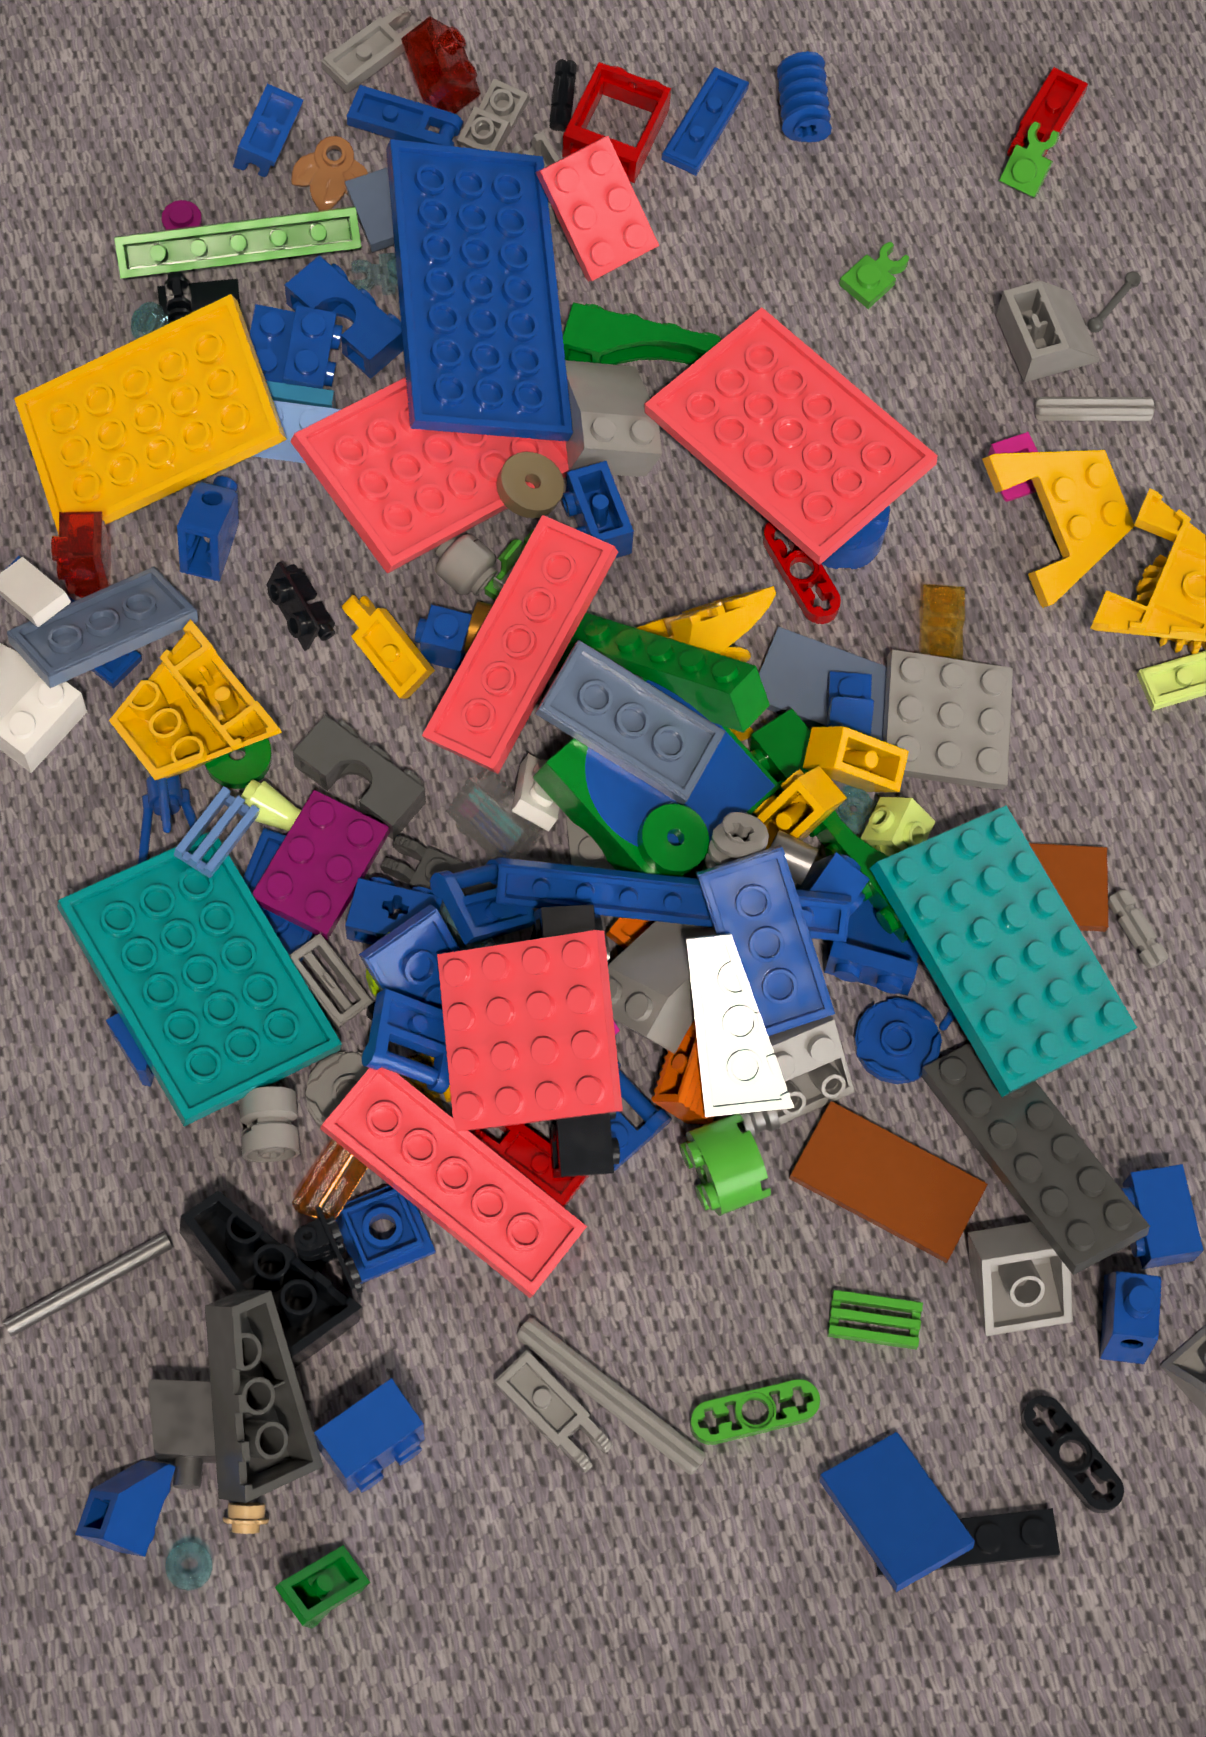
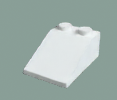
[0,643,87,773]

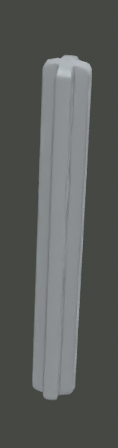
[517,1318,706,1475]

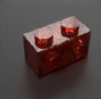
[401,16,481,114]
[51,511,111,598]

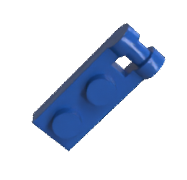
[347,85,463,146]

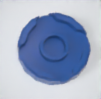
[854,998,942,1084]

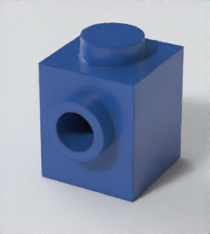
[415,604,472,670]

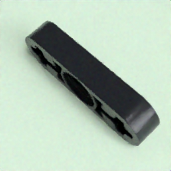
[1021,1396,1124,1513]

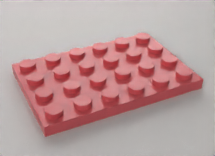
[644,307,938,565]
[290,377,569,574]

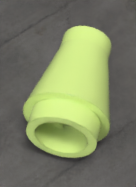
[241,779,301,832]

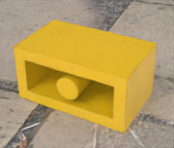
[803,726,909,792]

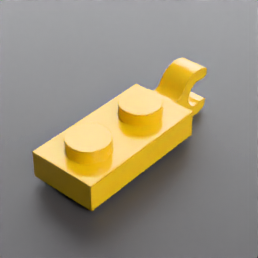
[342,595,435,699]

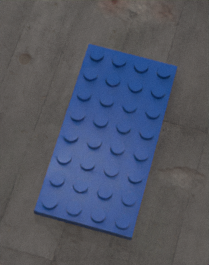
[386,139,573,441]

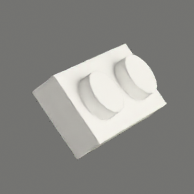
[512,753,559,831]

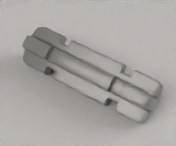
[1108,889,1168,969]

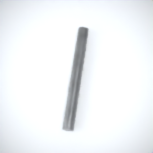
[3,1232,173,1337]

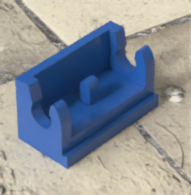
[233,83,304,177]

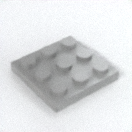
[883,649,1013,790]

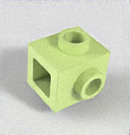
[860,797,936,856]

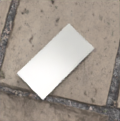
[0,557,71,627]

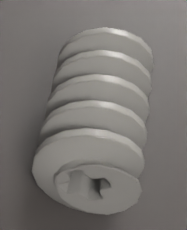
[702,812,769,871]

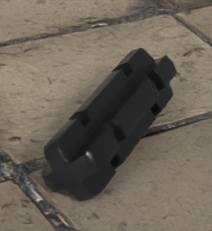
[549,59,577,132]

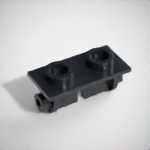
[266,561,335,651]

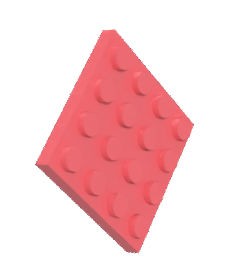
[437,930,623,1132]

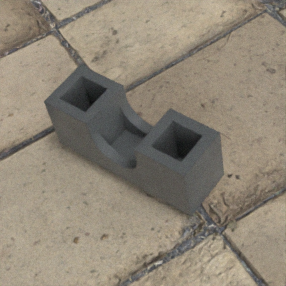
[293,715,426,840]

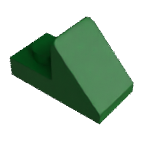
[275,1545,371,1629]

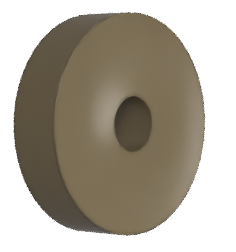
[496,452,564,518]

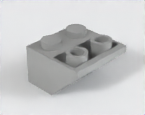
[996,281,1100,383]
[768,1016,855,1125]

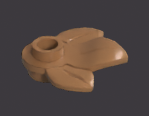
[291,136,368,210]

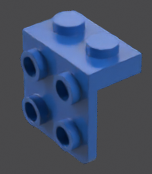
[824,900,919,996]

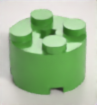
[679,1114,771,1216]

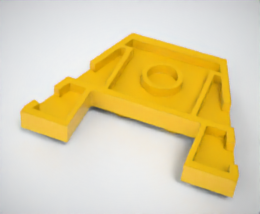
[982,450,1135,608]
[1090,488,1206,642]

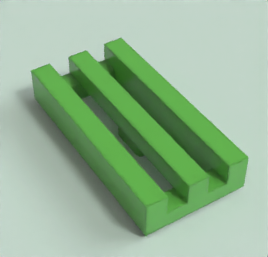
[827,1290,923,1350]

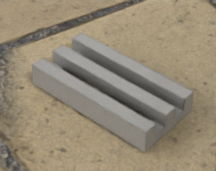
[289,933,373,1030]

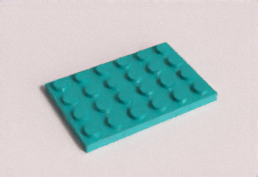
[870,805,1137,1097]
[57,832,342,1127]

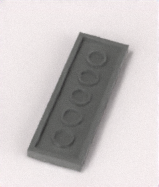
[921,1043,1150,1275]

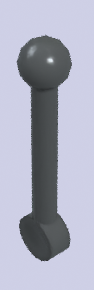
[1088,271,1141,333]

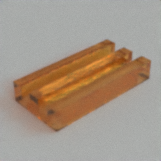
[292,1139,368,1220]

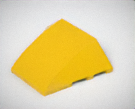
[636,586,776,654]
[109,619,282,780]

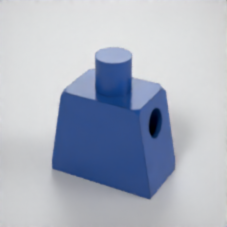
[177,476,239,582]
[1099,1271,1161,1364]

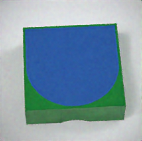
[532,678,781,877]

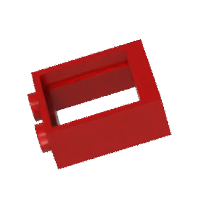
[562,62,671,183]

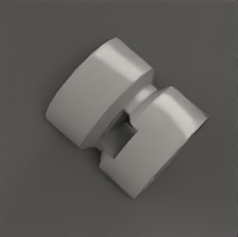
[239,1086,300,1163]

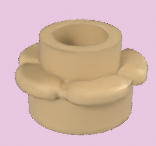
[223,1502,269,1534]

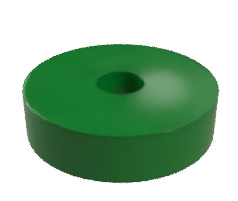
[205,738,272,789]
[637,804,709,876]

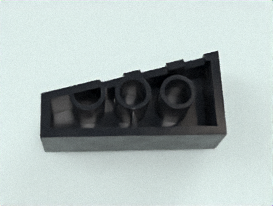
[179,1191,363,1368]

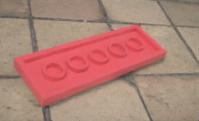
[422,515,618,774]
[320,1068,587,1298]

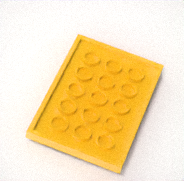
[14,294,287,543]

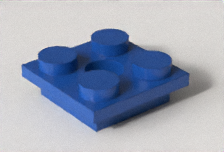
[330,1185,436,1284]

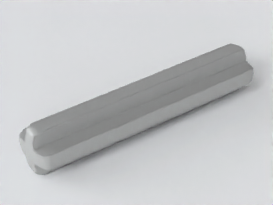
[1034,397,1154,421]

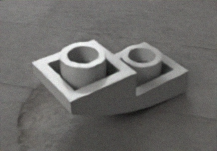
[457,79,530,151]

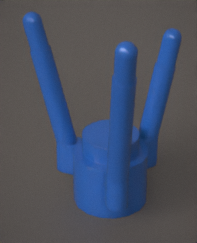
[138,775,203,864]

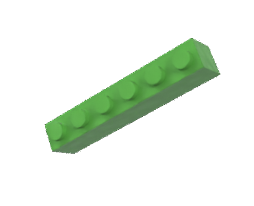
[114,206,361,279]

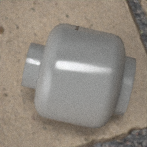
[435,534,498,595]

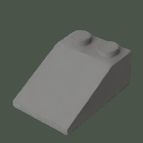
[565,360,662,477]
[608,921,716,1054]

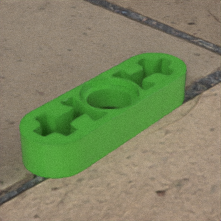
[690,1379,820,1445]

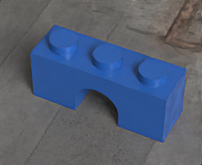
[284,255,404,379]

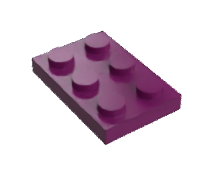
[252,790,390,941]

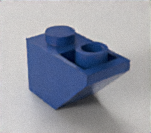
[75,1460,176,1557]

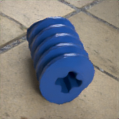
[777,51,832,142]

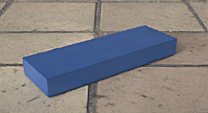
[661,67,749,176]

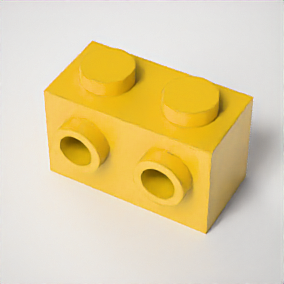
[753,766,847,850]

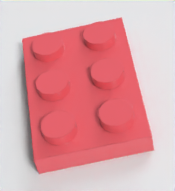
[536,136,659,282]

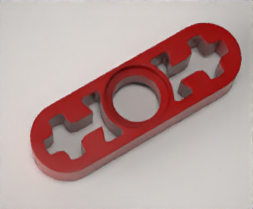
[763,522,841,624]

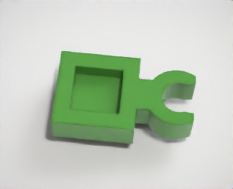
[999,122,1059,197]
[839,242,909,309]

